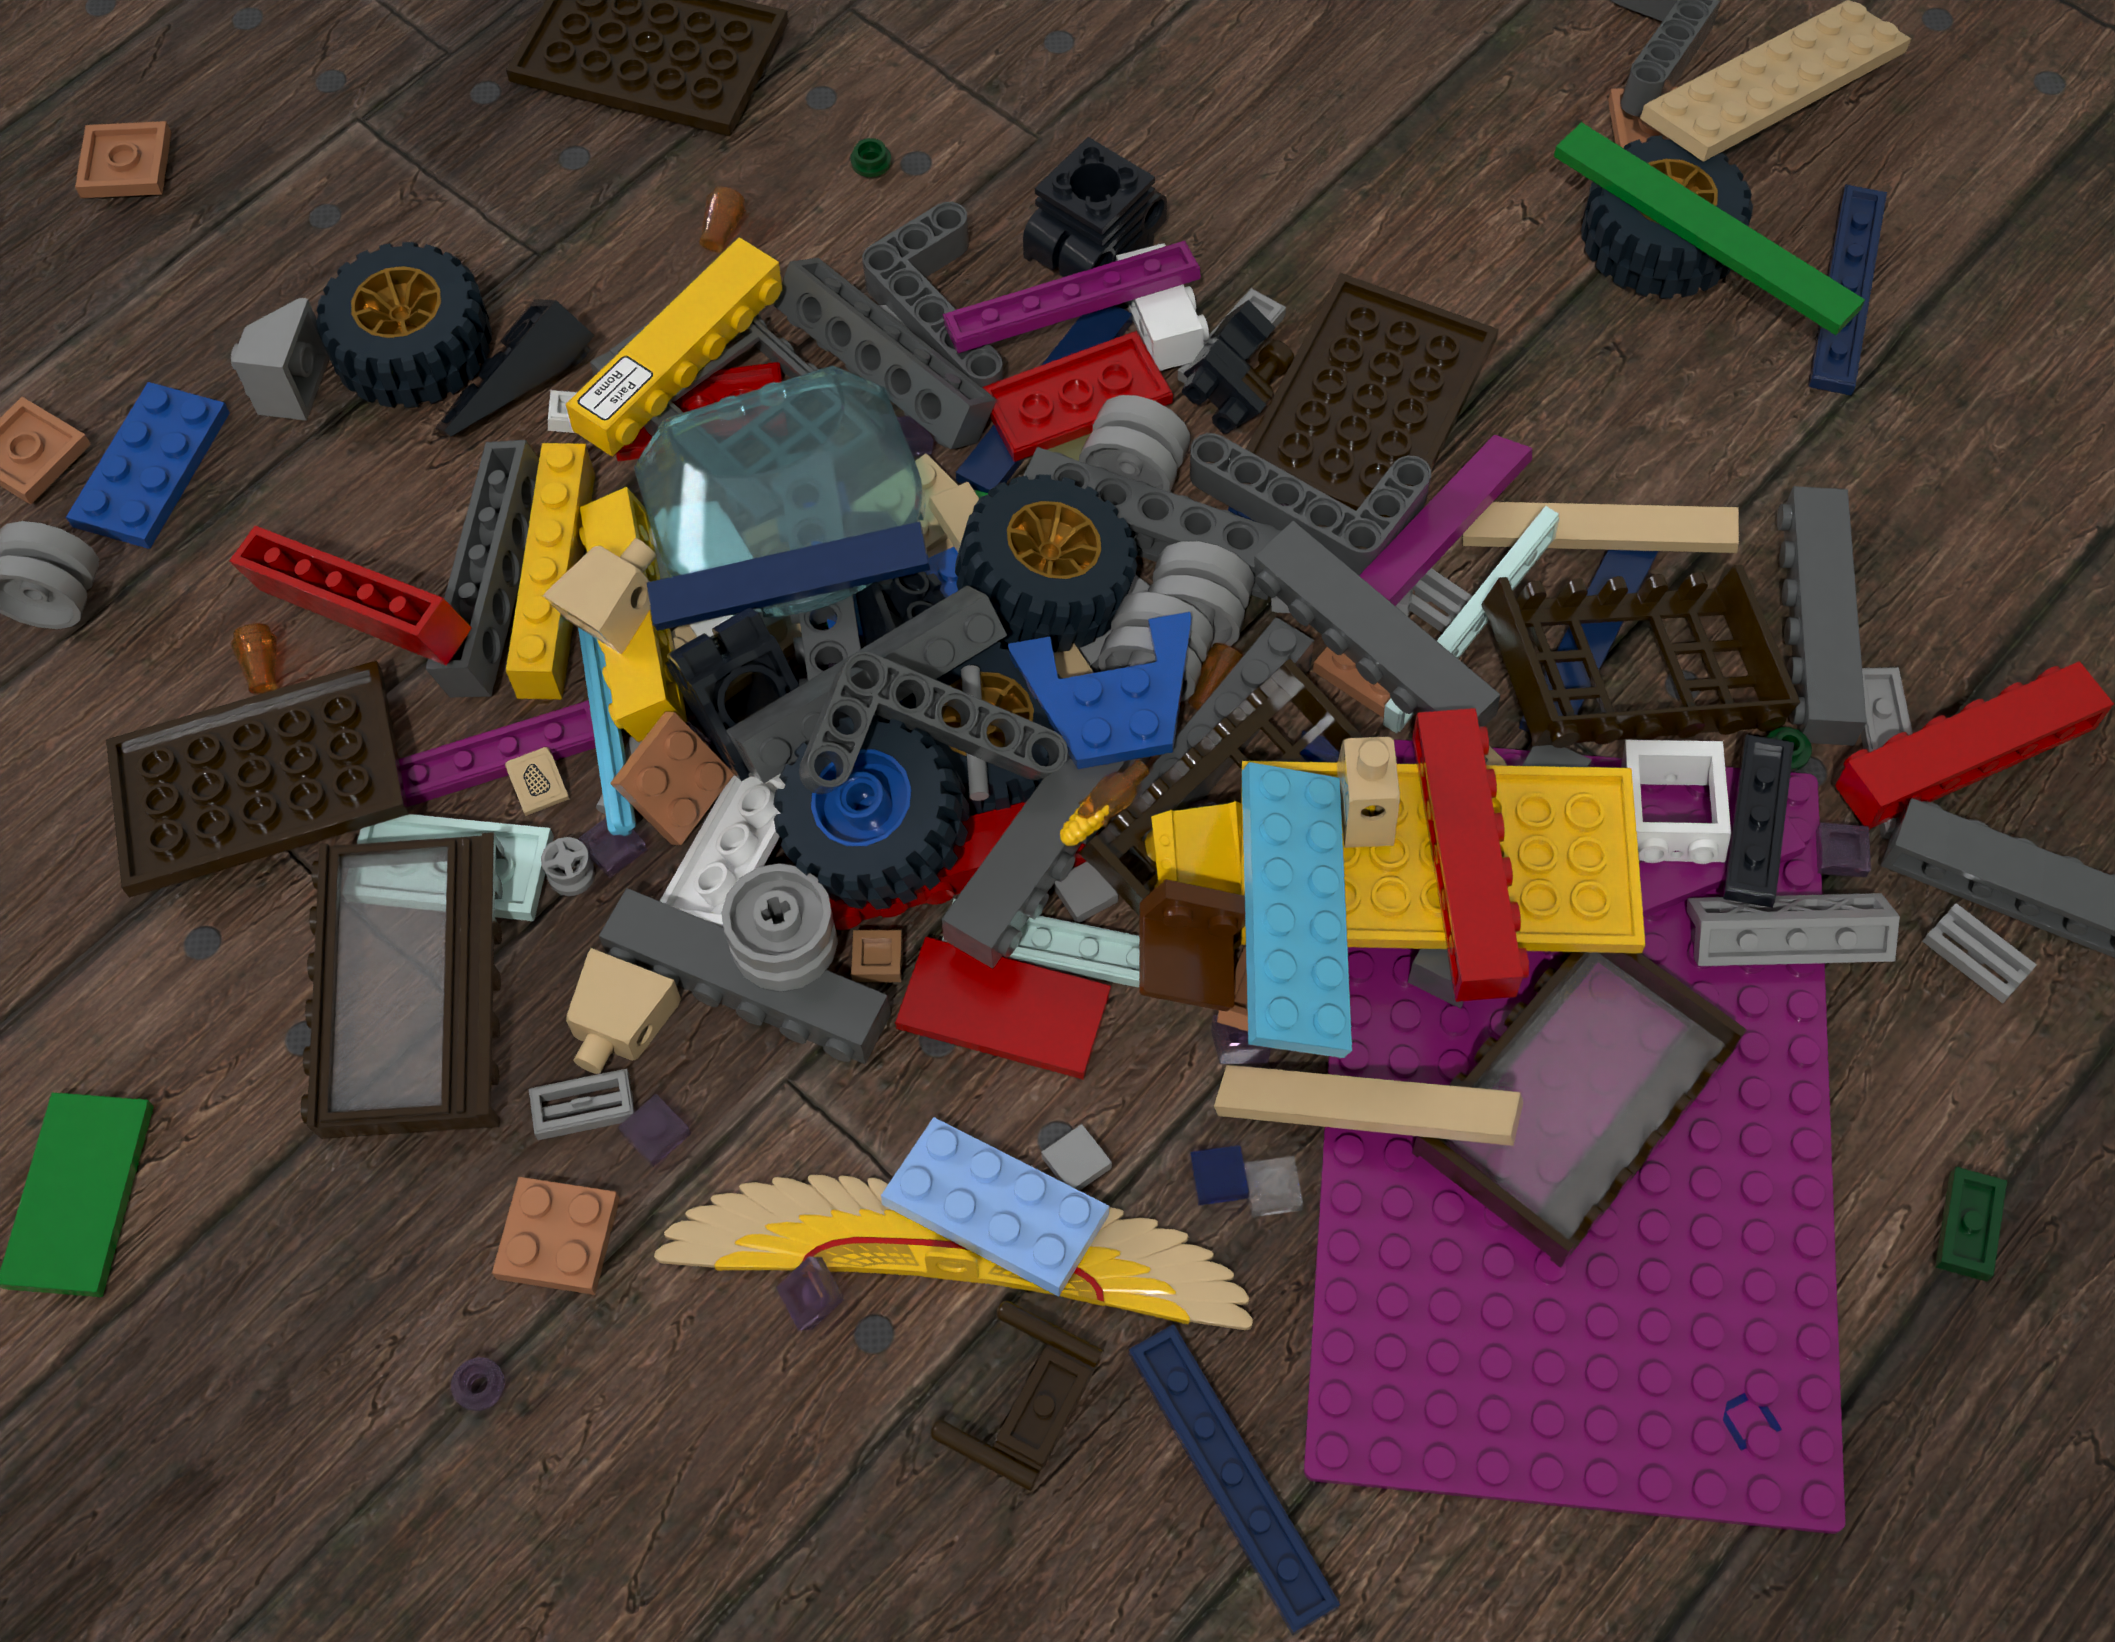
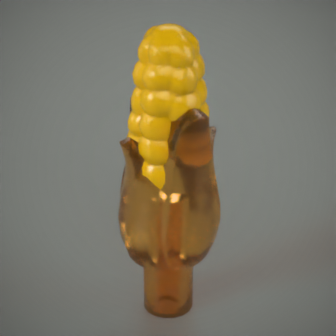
[1060,760,1150,846]

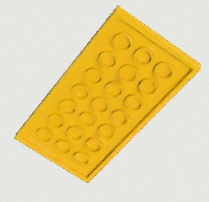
[1241,761,1645,953]

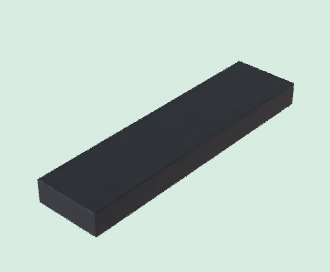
[1723,734,1794,908]

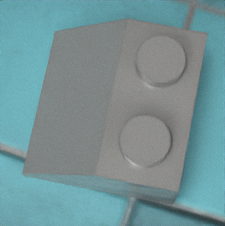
[231,298,329,421]

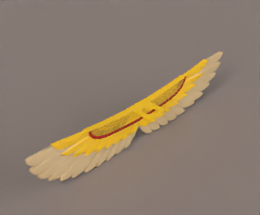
[654,1175,1253,1330]

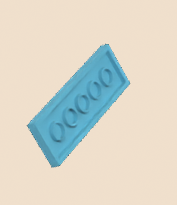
[1242,762,1352,1058]

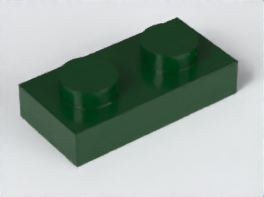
[1935,1167,2007,1282]

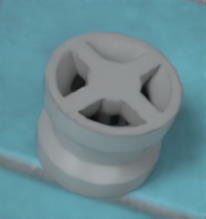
[541,837,595,896]

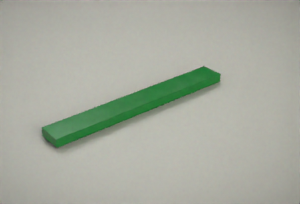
[1553,122,1865,335]

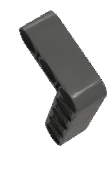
[1610,0,1722,117]
[862,202,1003,387]
[1190,433,1431,575]
[799,652,1068,794]

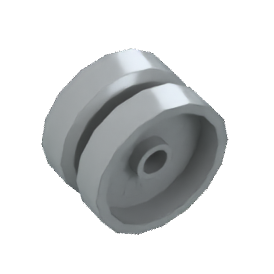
[1079,395,1190,492]
[0,521,99,629]
[1147,541,1255,651]
[1099,592,1214,701]
[721,863,838,992]

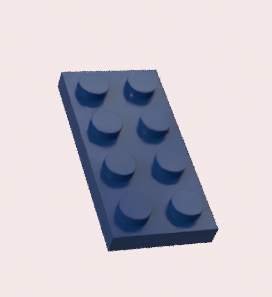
[66,382,230,549]

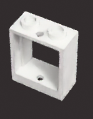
[1621,740,1731,864]

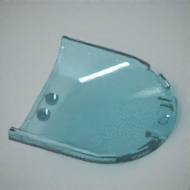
[634,365,926,617]

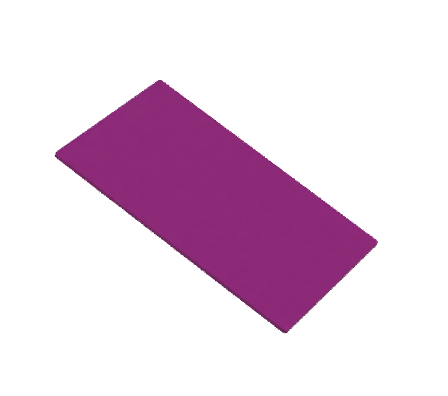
[1304,737,1845,1534]

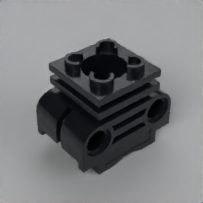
[1023,137,1167,277]
[665,607,799,781]

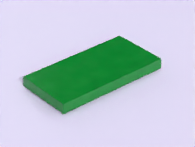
[0,1092,154,1297]

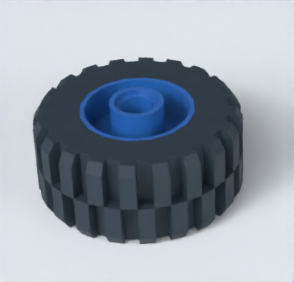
[773,714,970,910]

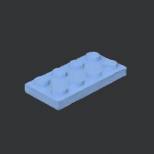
[881,1117,1109,1297]

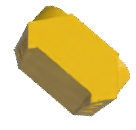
[1145,801,1242,895]

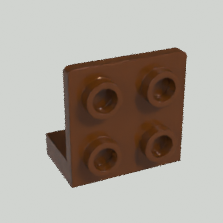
[1139,879,1245,1012]

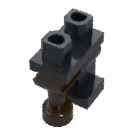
[1182,300,1294,434]

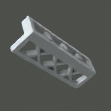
[1687,893,1900,966]

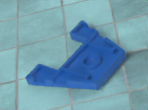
[1008,612,1192,769]

